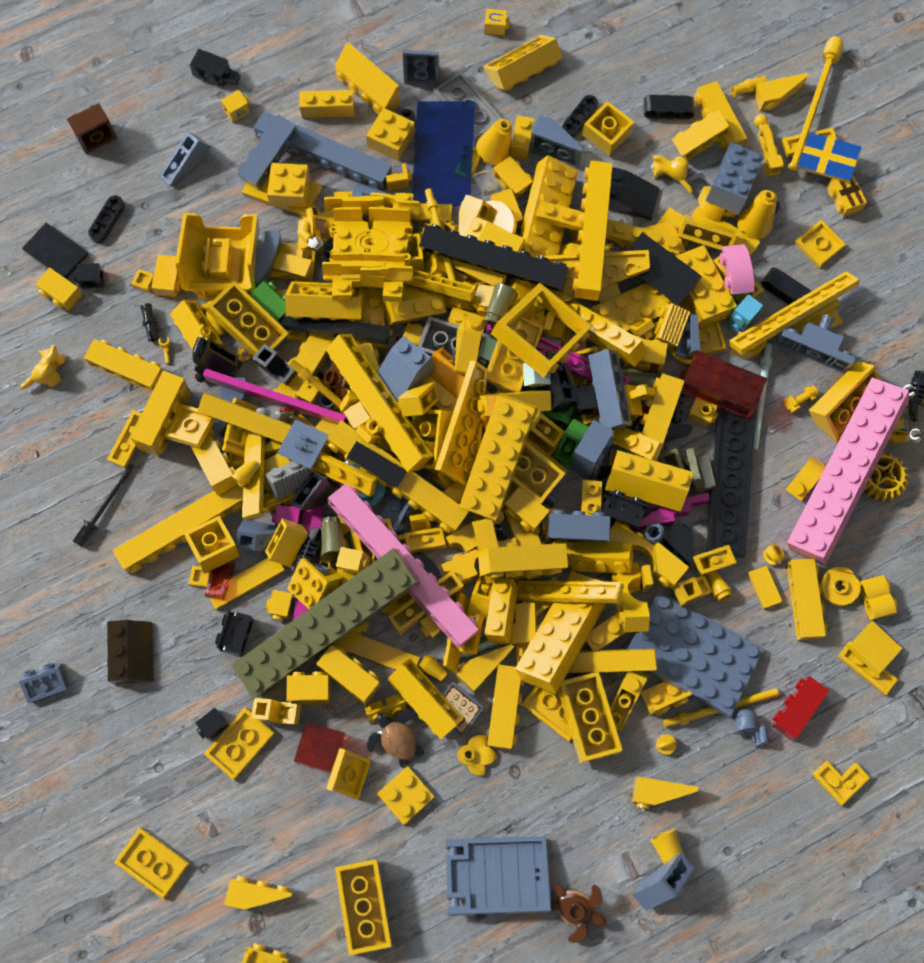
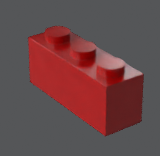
[772,676,829,741]

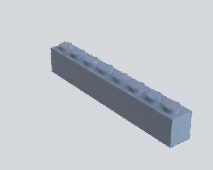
[254,111,392,191]

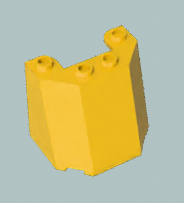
[175,213,259,301]

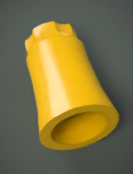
[650,828,685,864]

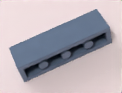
[238,114,299,190]
[588,349,632,431]

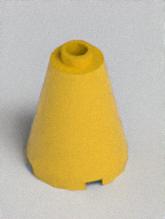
[476,119,512,165]
[737,190,777,239]

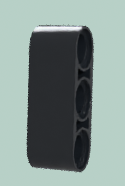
[644,95,695,120]
[761,267,812,305]

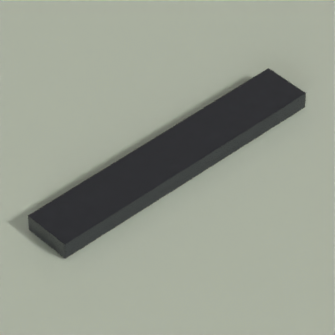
[281,316,393,345]

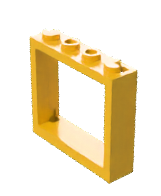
[491,283,592,378]

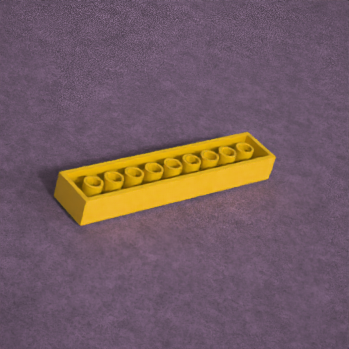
[507,155,578,324]

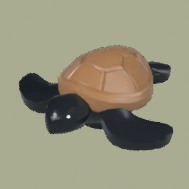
[367,710,424,768]

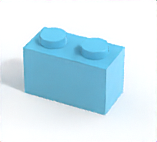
[727,294,763,333]

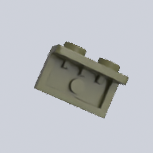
[684,448,716,492]

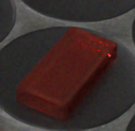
[204,562,236,600]

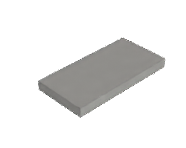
[433,71,503,142]

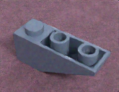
[236,519,278,551]

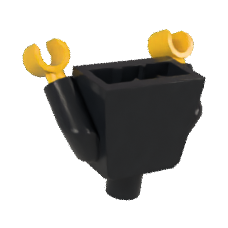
[192,324,250,383]

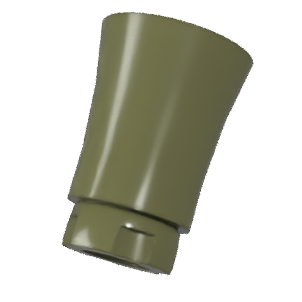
[484,283,519,327]
[621,368,660,388]
[321,517,346,562]

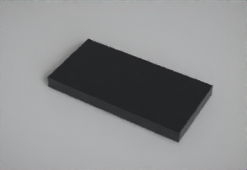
[628,232,702,306]

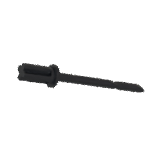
[72,464,134,547]

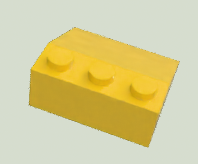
[451,216,526,286]

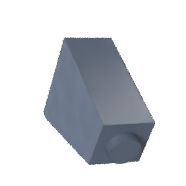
[632,853,695,911]

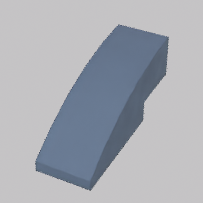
[255,231,282,288]

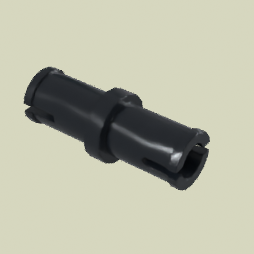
[140,303,160,342]

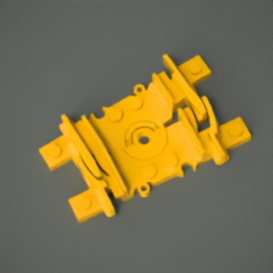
[322,191,420,302]

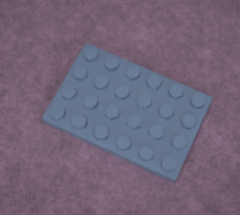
[627,591,764,718]

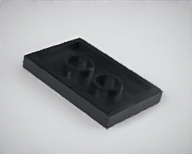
[22,222,89,279]

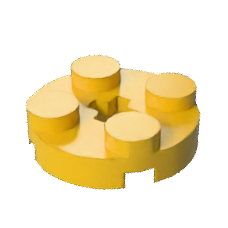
[820,567,861,607]

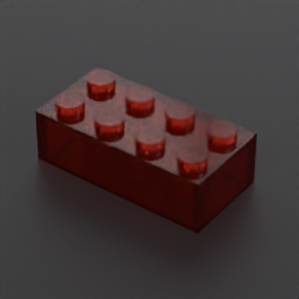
[682,350,768,419]

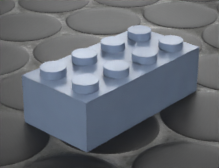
[705,142,764,215]

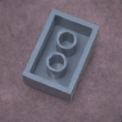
[569,420,614,480]
[547,510,610,542]

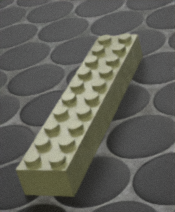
[232,548,421,699]

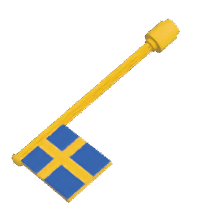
[788,37,862,183]

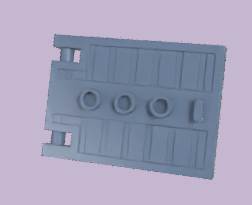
[446,836,551,916]

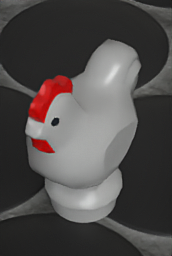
[256,405,293,423]

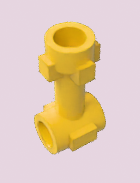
[783,386,819,413]

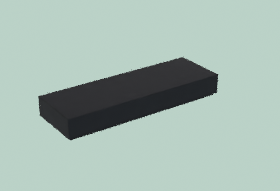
[346,441,407,489]

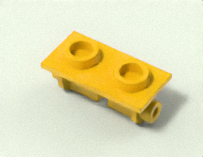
[263,490,299,514]
[364,694,408,724]

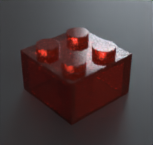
[293,722,346,773]

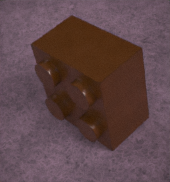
[67,103,117,154]

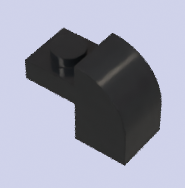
[252,344,298,386]

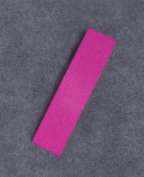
[634,493,709,532]

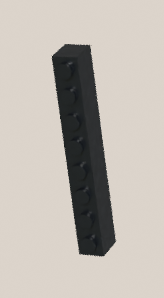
[419,224,570,293]

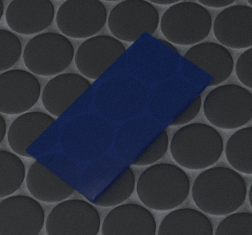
[412,101,475,206]

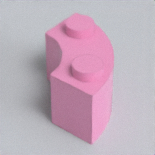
[719,244,754,295]

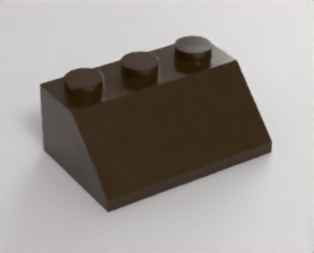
[107,620,154,685]

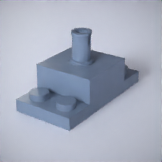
[775,315,856,373]

